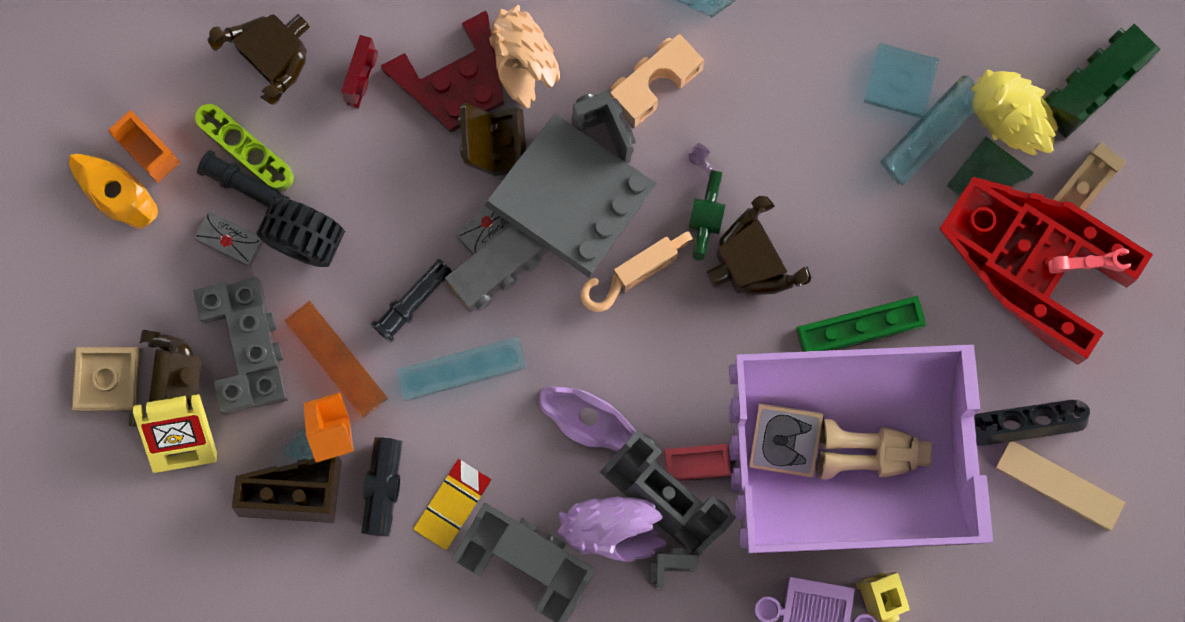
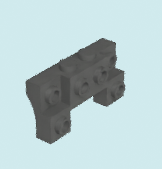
[193,277,288,415]
[600,430,736,556]
[451,502,596,622]

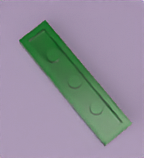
[796,296,927,352]

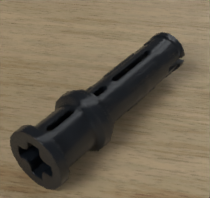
[197,150,290,207]
[371,259,452,343]

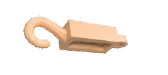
[580,231,694,312]

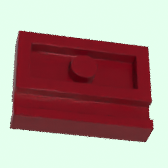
[341,35,378,109]

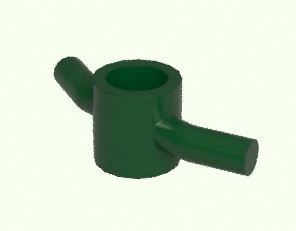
[689,170,726,260]

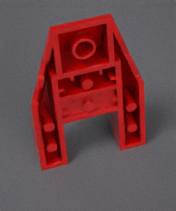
[939,177,1153,365]

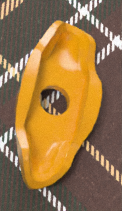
[69,154,158,229]

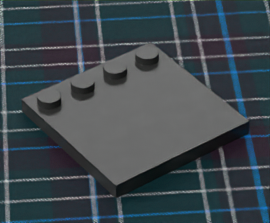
[485,113,657,278]

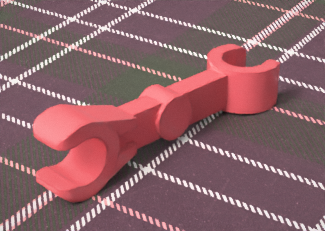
[1048,248,1131,274]

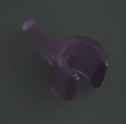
[689,143,722,181]

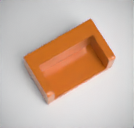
[108,109,181,183]
[303,393,354,463]

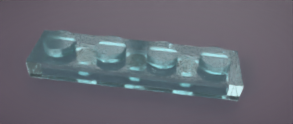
[880,76,975,185]
[396,336,527,401]

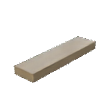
[994,441,1126,531]

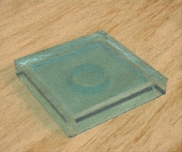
[863,43,939,119]

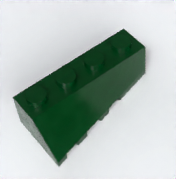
[1044,24,1161,139]

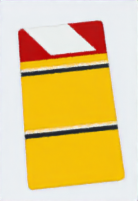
[414,459,491,550]

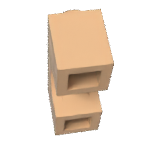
[610,33,704,128]

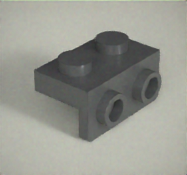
[649,548,698,590]

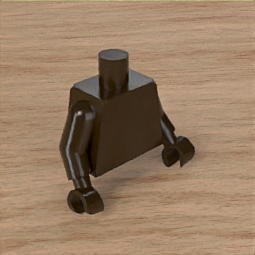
[208,14,310,105]
[706,196,811,296]
[129,330,202,427]

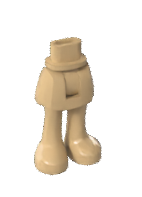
[817,419,932,480]

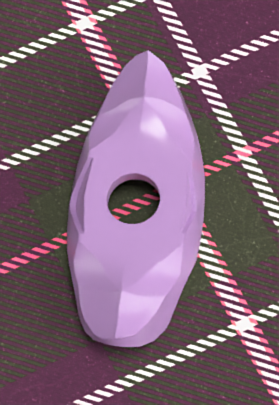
[539,386,636,452]

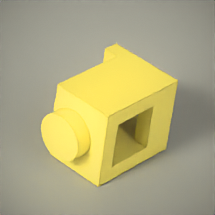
[855,572,910,622]

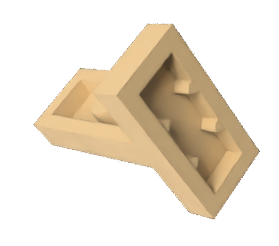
[1052,143,1126,211]

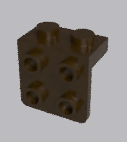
[458,103,526,176]

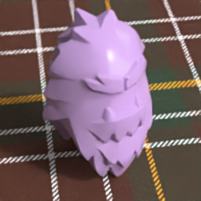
[557,496,666,562]

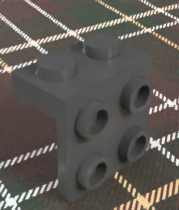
[572,90,636,163]

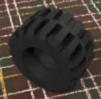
[256,198,345,267]

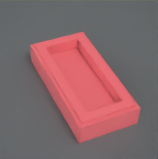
[664,444,731,481]

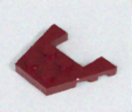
[381,10,504,133]

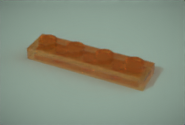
[285,301,388,418]

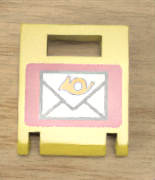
[133,394,217,473]

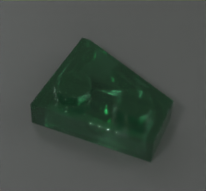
[947,136,1034,196]

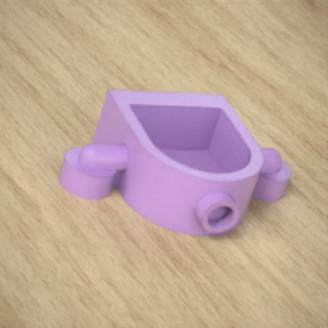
[754,577,877,622]

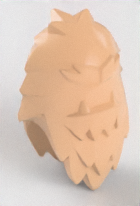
[489,5,560,108]

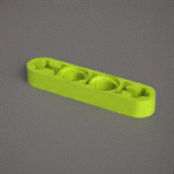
[195,104,294,192]

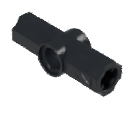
[361,437,403,537]

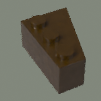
[232,456,342,523]

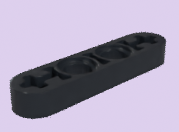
[974,400,1090,446]

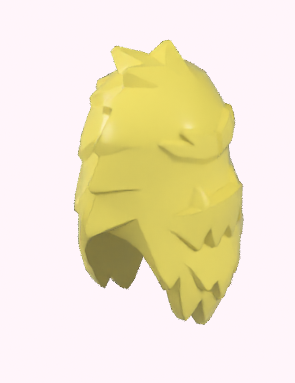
[971,69,1058,156]

